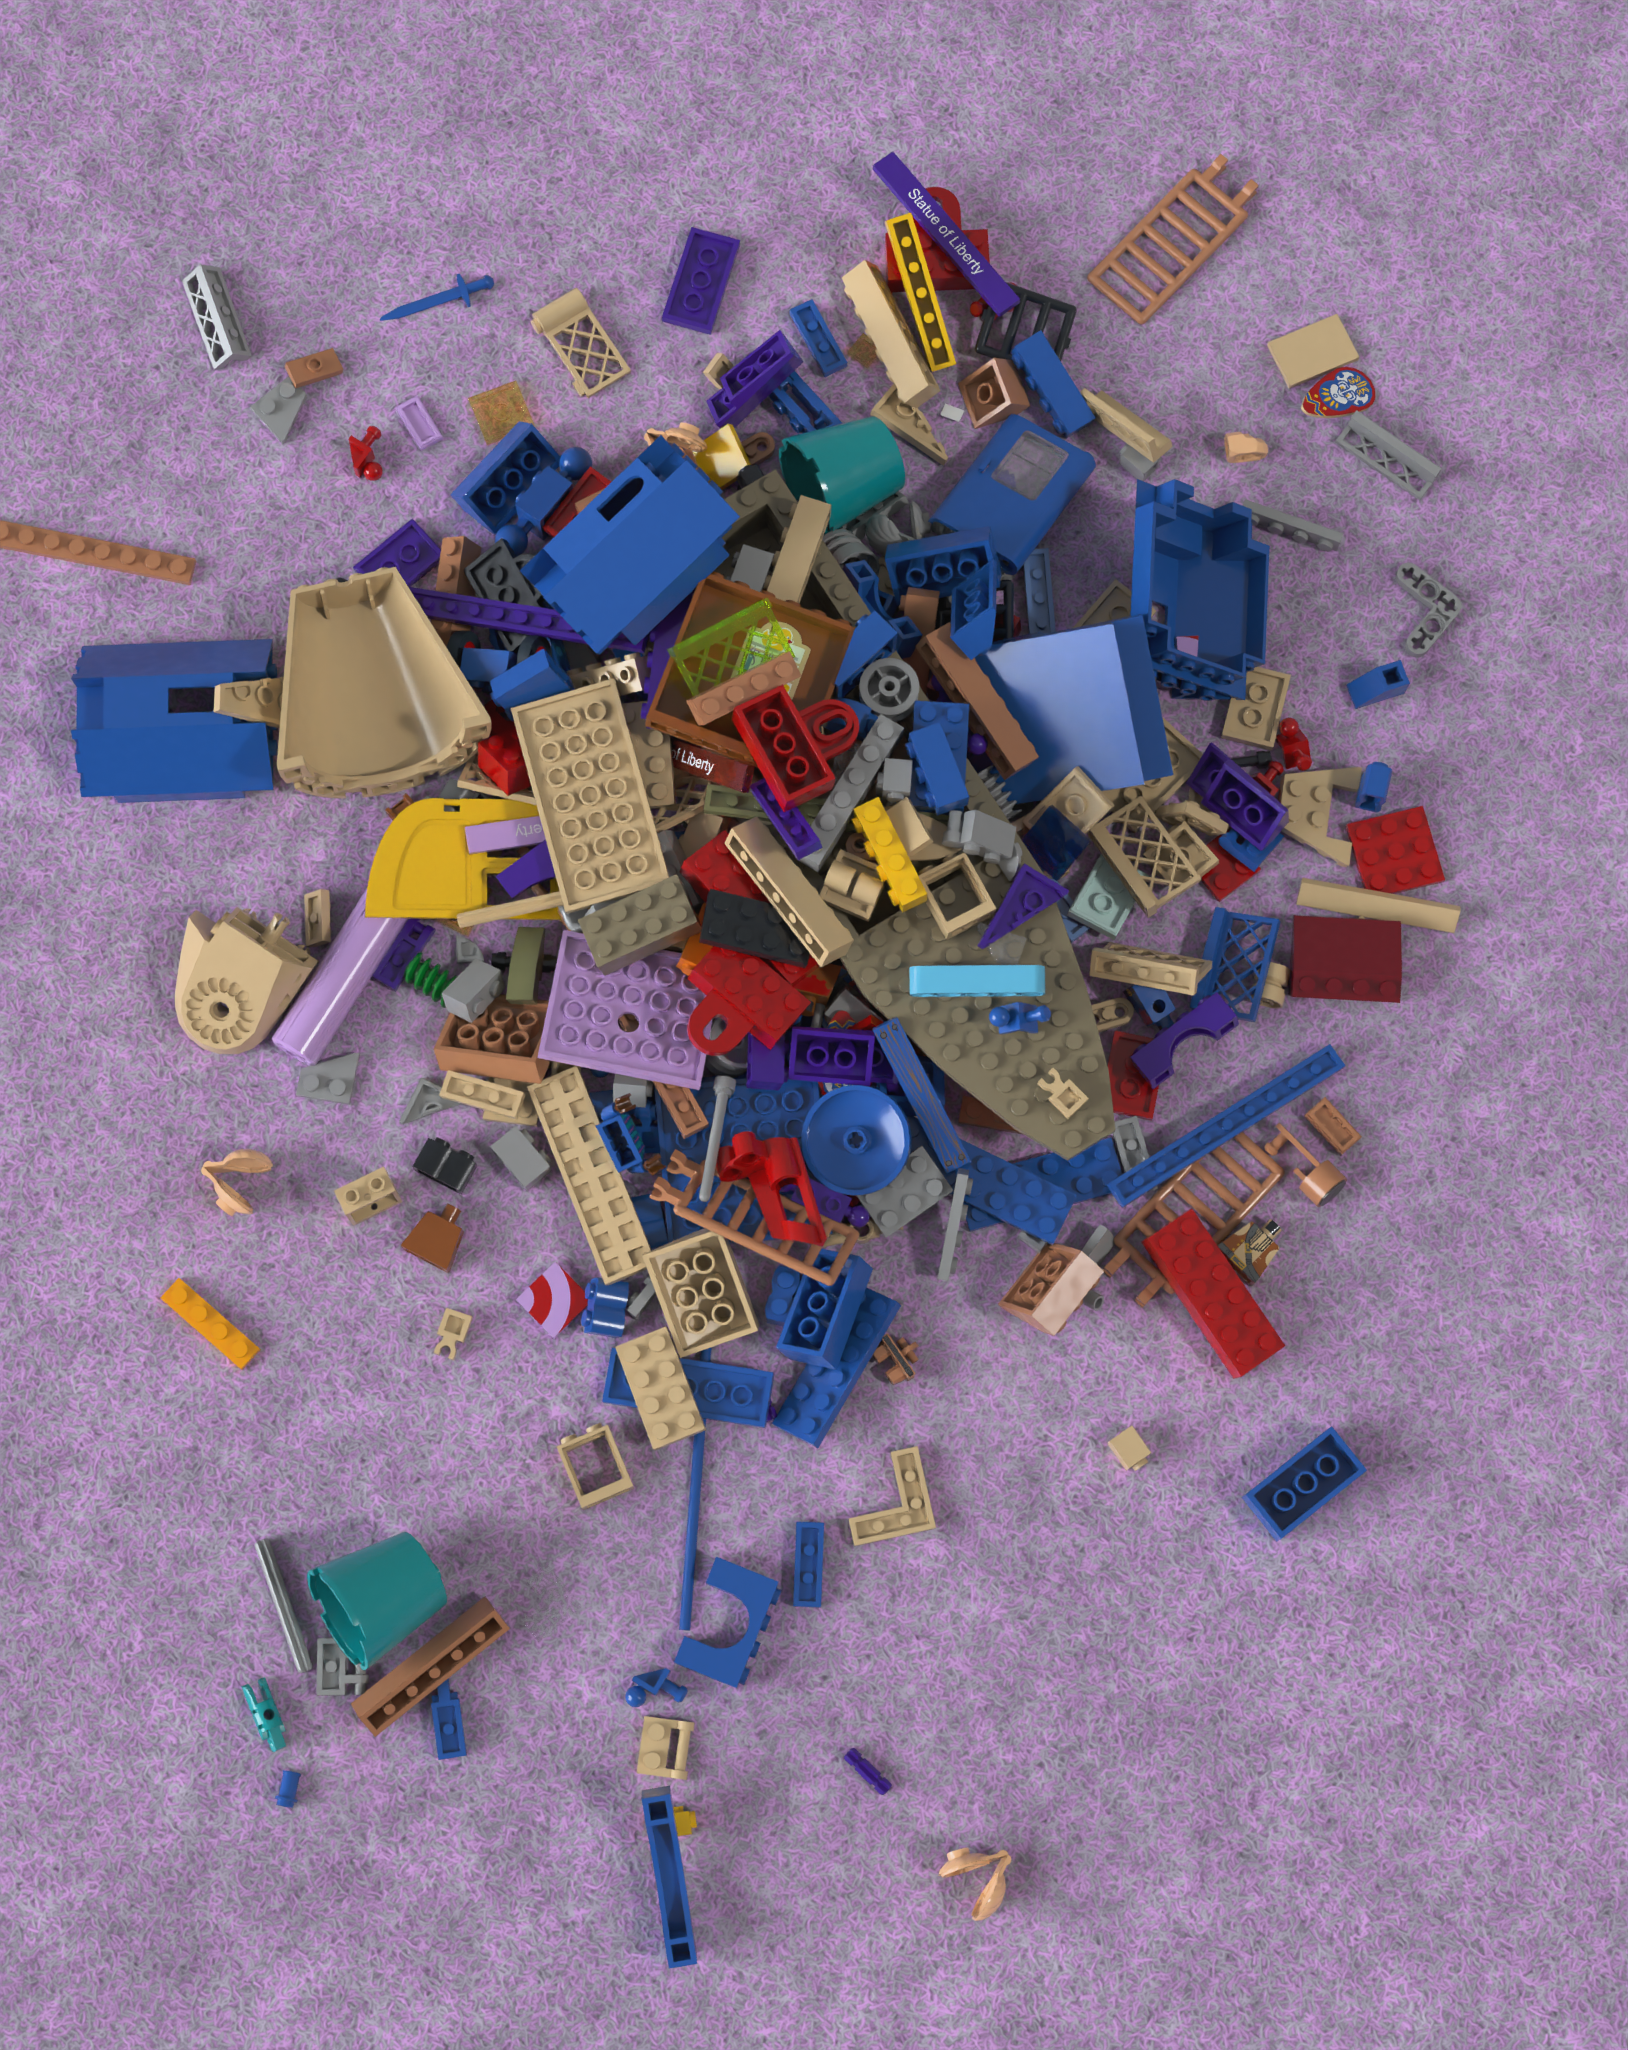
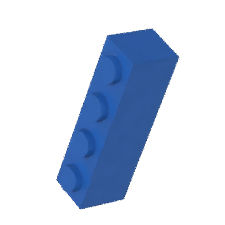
[1011,330,1096,439]

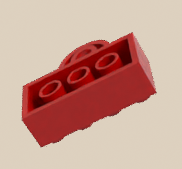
[885,187,990,293]
[732,684,859,812]
[478,700,531,796]
[687,946,811,1056]

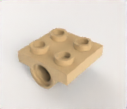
[819,849,887,922]

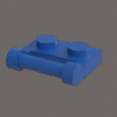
[1218,828,1284,872]

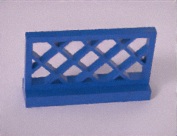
[1190,907,1280,1022]

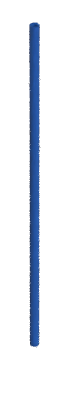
[679,1347,712,1631]

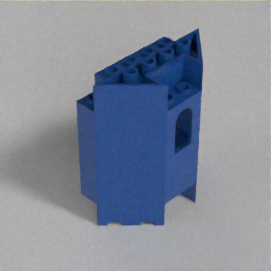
[520,435,740,655]
[1130,479,1270,701]
[71,639,278,803]

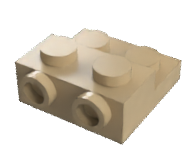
[1143,822,1219,890]

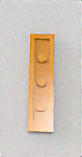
[161,1278,261,1370]

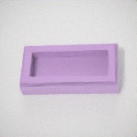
[395,395,443,451]

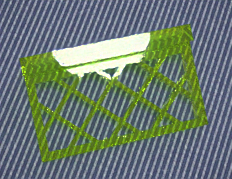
[667,597,795,697]

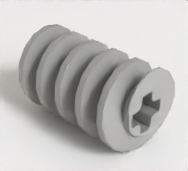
[977,765,1022,819]

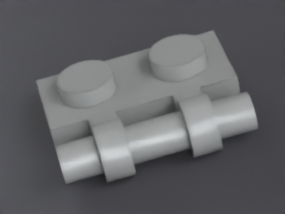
[317,1638,369,1696]

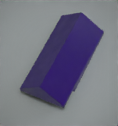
[706,330,804,429]
[1186,742,1289,851]
[788,1027,898,1086]

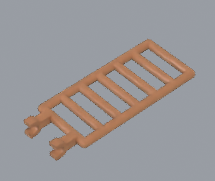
[1087,154,1259,325]
[1103,1132,1285,1308]
[650,1149,859,1286]

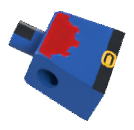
[1122,984,1176,1030]

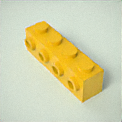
[851,797,927,913]

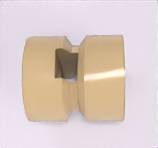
[1249,962,1291,1009]

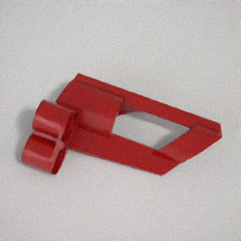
[716,1131,827,1247]

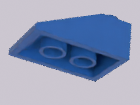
[834,611,898,698]

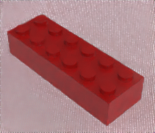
[679,830,819,987]
[1141,1208,1285,1379]

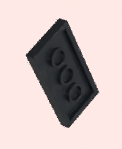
[699,889,810,968]

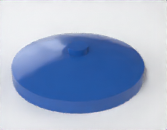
[801,1085,911,1195]

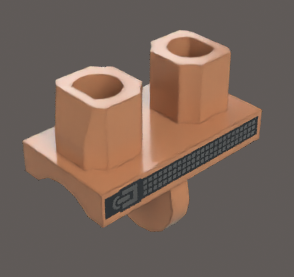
[872,1333,919,1385]

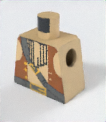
[1218,1219,1282,1287]

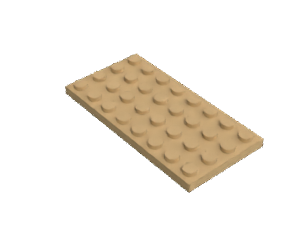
[511,678,669,914]

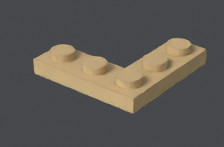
[848,1446,936,1547]

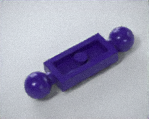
[779,1178,869,1228]

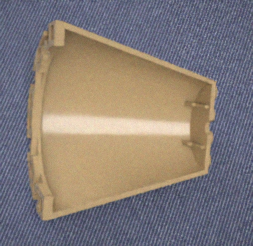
[277,567,491,799]

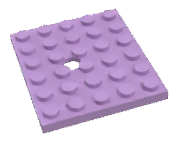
[537,930,713,1090]

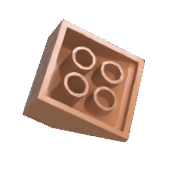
[998,1243,1104,1336]

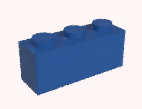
[905,722,969,815]

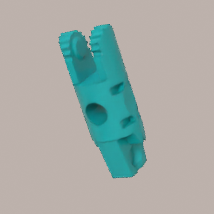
[241,1677,286,1752]

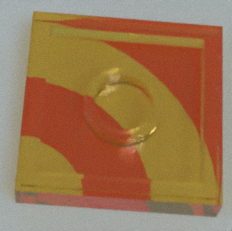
[468,380,535,445]

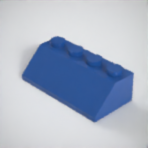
[450,421,561,535]
[950,559,997,660]

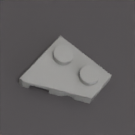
[250,376,307,445]
[296,1053,360,1105]

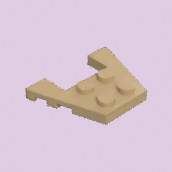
[1278,767,1362,867]

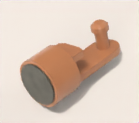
[1265,1122,1347,1207]

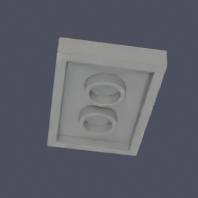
[857,1146,954,1238]

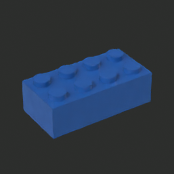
[885,526,1001,606]
[909,701,969,815]
[776,1249,873,1370]
[1241,1426,1367,1542]

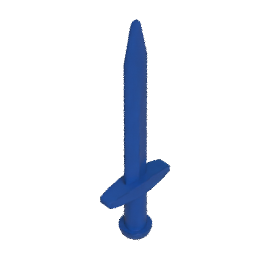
[380,274,494,321]

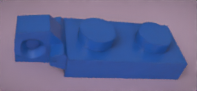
[431,1678,467,1760]

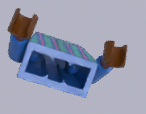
[596,1093,666,1175]

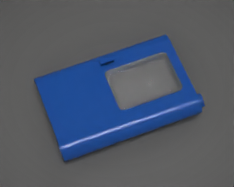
[928,414,1096,575]

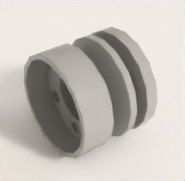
[822,529,880,576]

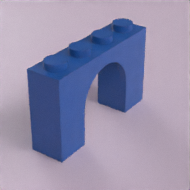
[674,1557,782,1689]

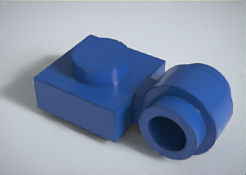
[635,1101,660,1153]

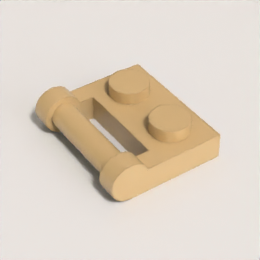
[637,1716,695,1780]

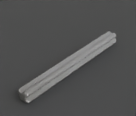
[255,1539,313,1673]

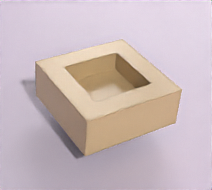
[703,353,734,390]

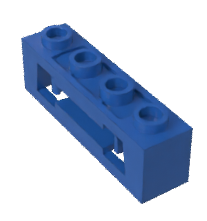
[769,371,842,433]

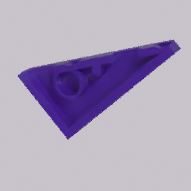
[977,864,1069,949]

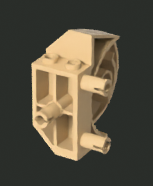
[175,907,318,1054]

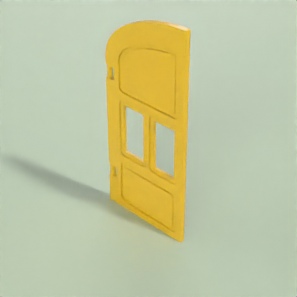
[365,798,590,920]

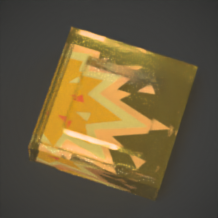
[847,333,878,369]

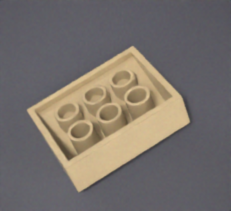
[642,1222,759,1358]

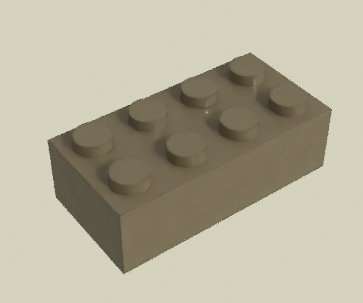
[578,874,702,976]

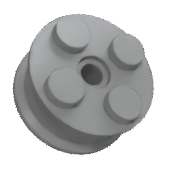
[859,658,919,722]

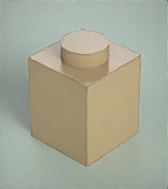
[1107,1426,1151,1471]

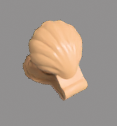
[644,423,707,452]
[201,1149,273,1216]
[938,1847,1011,1921]

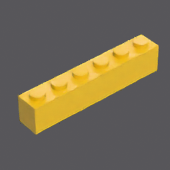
[885,213,956,372]

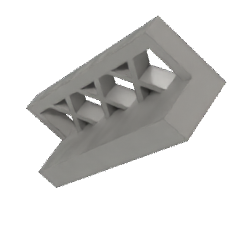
[182,264,252,370]
[1335,410,1442,501]

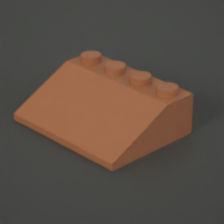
[434,995,550,1084]

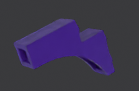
[496,839,556,899]

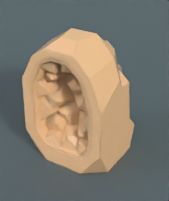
[1224,432,1268,463]

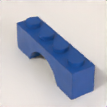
[842,560,923,659]

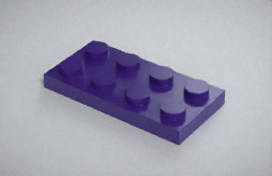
[662,227,740,335]

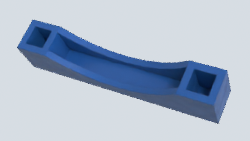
[642,1785,697,1969]

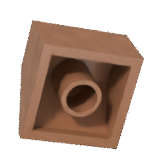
[958,358,1030,429]

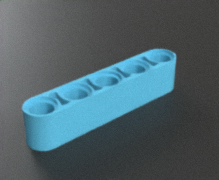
[909,965,1045,997]

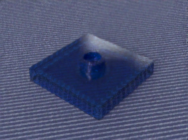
[1022,805,1092,881]

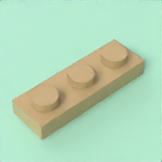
[439,1070,526,1120]

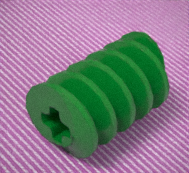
[404,952,458,1008]

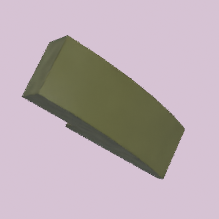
[506,927,546,1005]

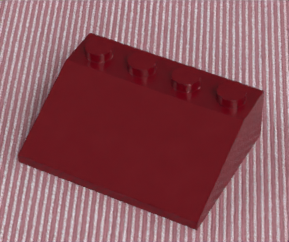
[1288,915,1402,1003]

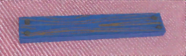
[872,1016,971,1174]

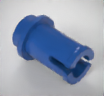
[275,1770,301,1808]

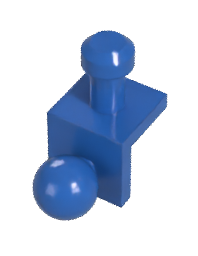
[989,1002,1051,1035]
[625,1668,688,1707]

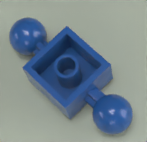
[495,447,593,557]

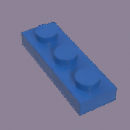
[789,299,848,377]
[793,1522,824,1608]

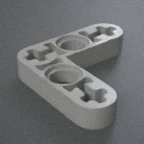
[1395,563,1462,658]

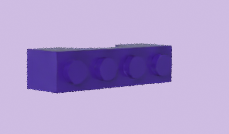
[1131,992,1239,1089]

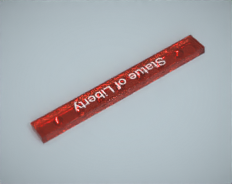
[671,737,755,793]

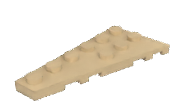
[214,676,284,728]

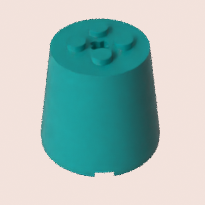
[779,416,905,535]
[307,1532,447,1670]

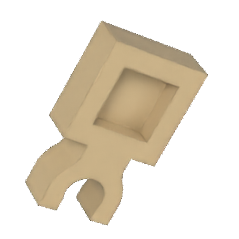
[1037,1068,1089,1119]
[434,1308,473,1361]

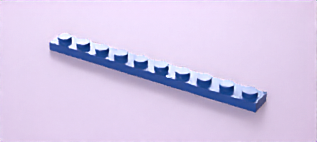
[1107,1044,1345,1208]

